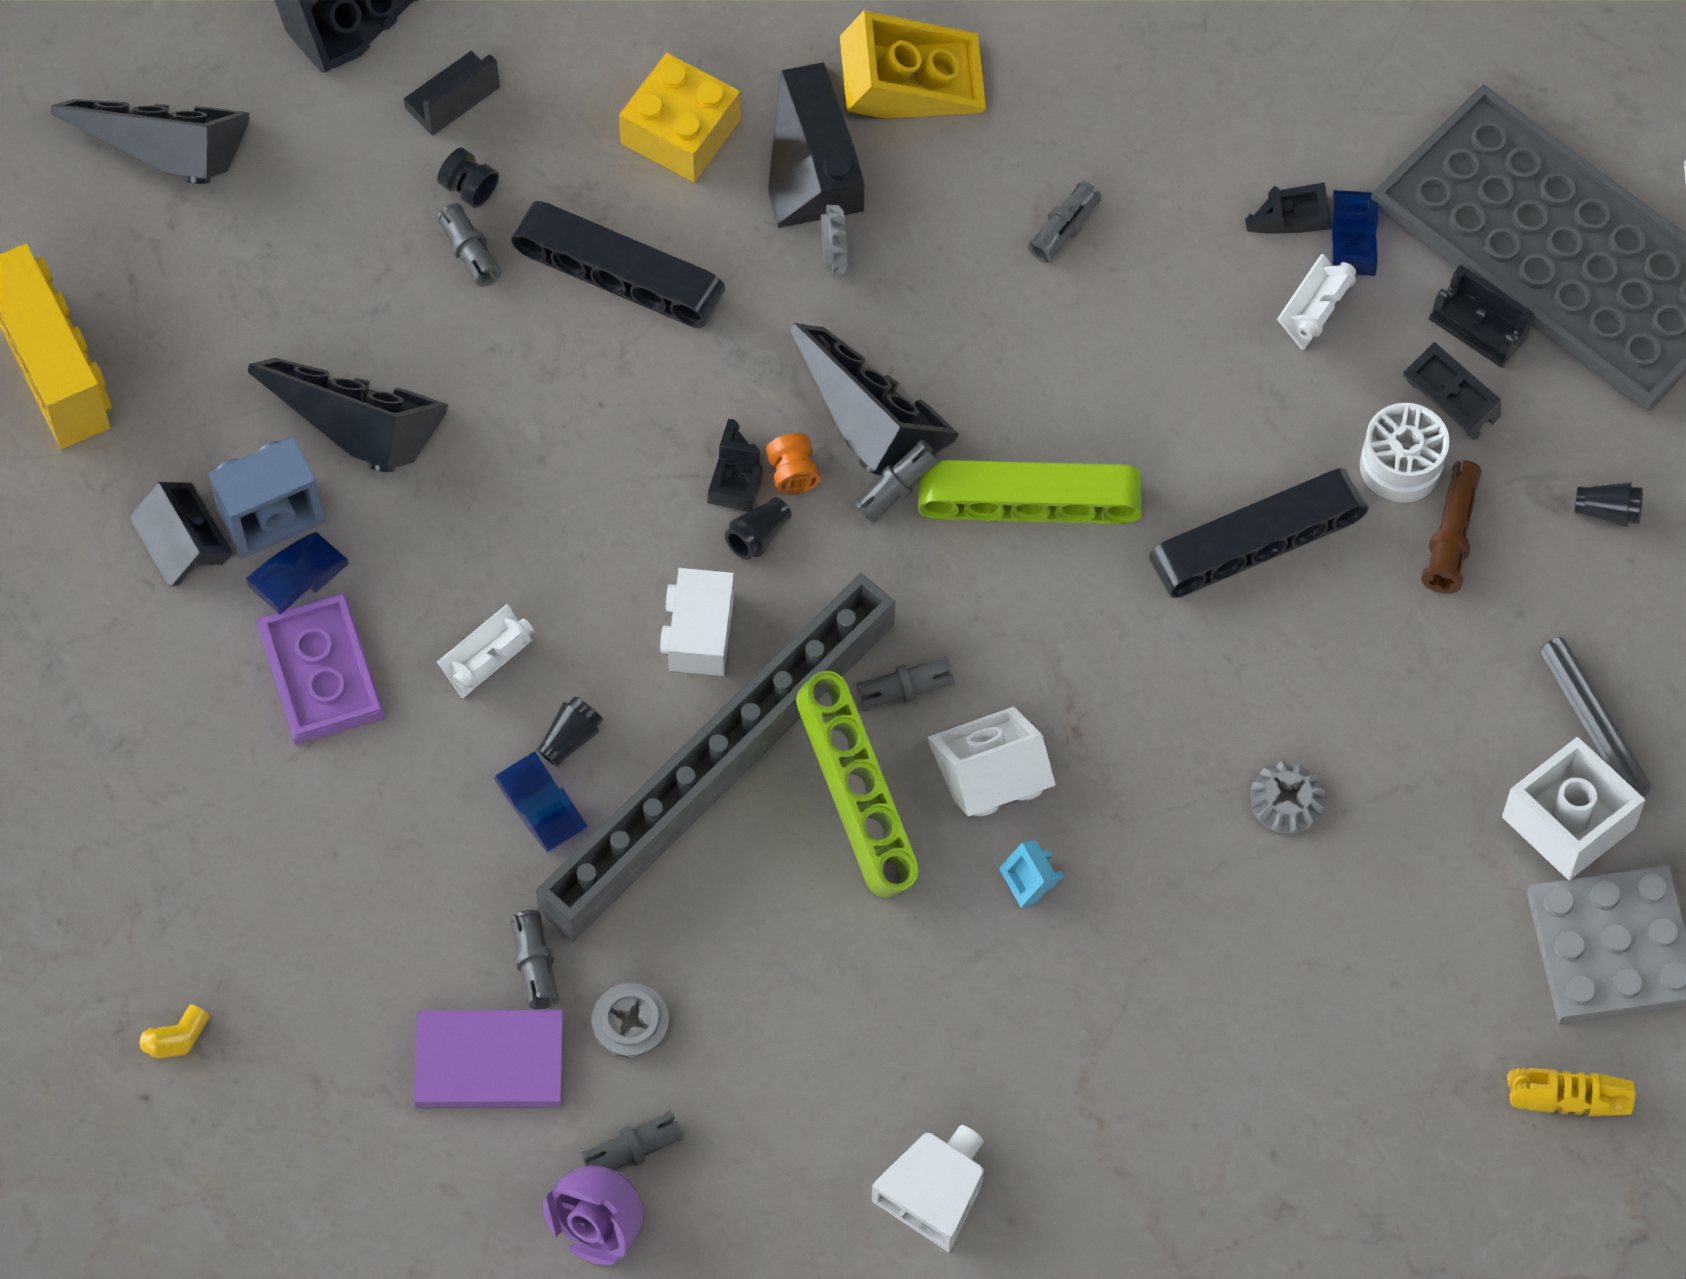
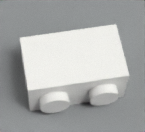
[660,568,735,676]

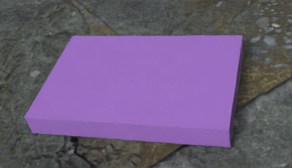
[256,593,385,746]
[414,1010,563,1108]

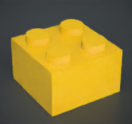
[619,52,741,183]

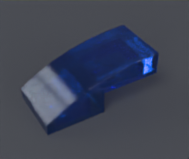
[1331,190,1378,276]
[246,532,349,615]
[494,751,588,853]

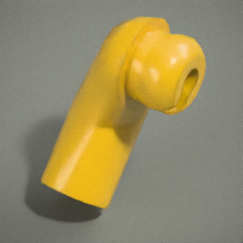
[139,1004,210,1059]

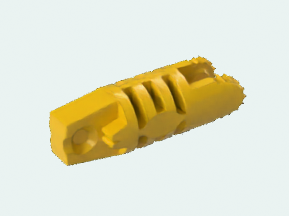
[1507,1067,1636,1116]

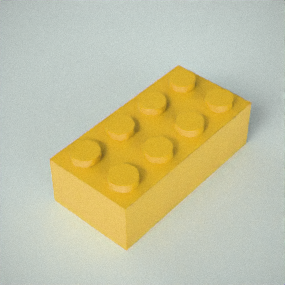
[0,243,113,450]

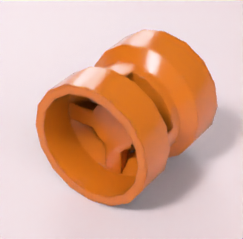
[766,433,821,495]

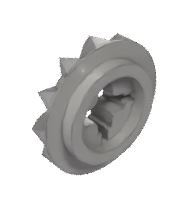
[820,205,848,276]
[1250,761,1326,834]
[591,983,669,1060]

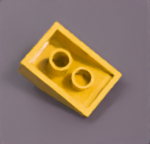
[840,10,986,119]

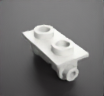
[1277,254,1356,350]
[437,604,534,698]

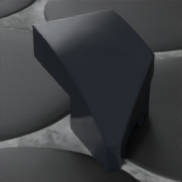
[1245,182,1331,233]
[707,418,763,512]

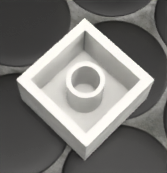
[1502,737,1646,881]

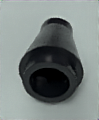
[1575,482,1643,527]
[725,497,792,560]
[536,696,603,768]

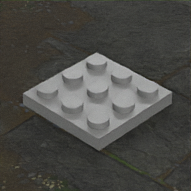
[1527,865,1686,1024]

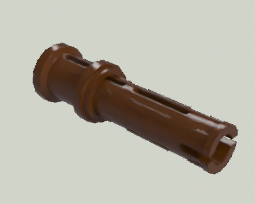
[1421,460,1482,594]

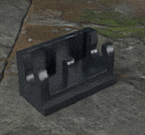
[1429,265,1534,368]
[1403,342,1501,440]

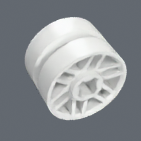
[1360,403,1450,503]

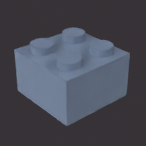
[208,436,325,559]

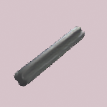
[1541,637,1651,797]

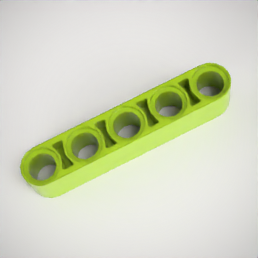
[918,460,1142,524]
[796,671,919,898]

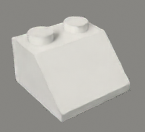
[927,706,1056,817]

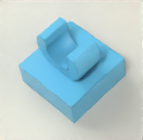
[999,840,1064,908]

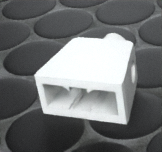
[872,1125,984,1253]

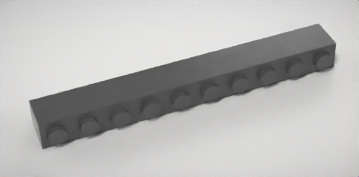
[536,573,895,942]

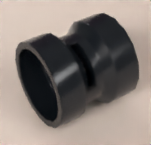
[437,147,499,208]

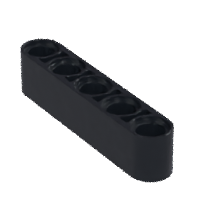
[511,201,726,328]
[1148,468,1369,598]

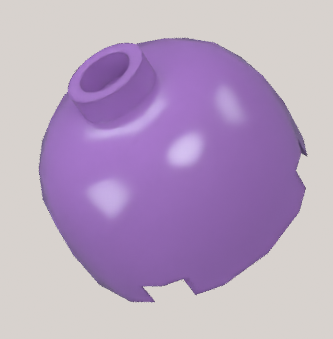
[543,1165,644,1266]

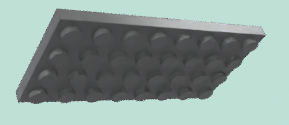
[1370,84,1686,412]

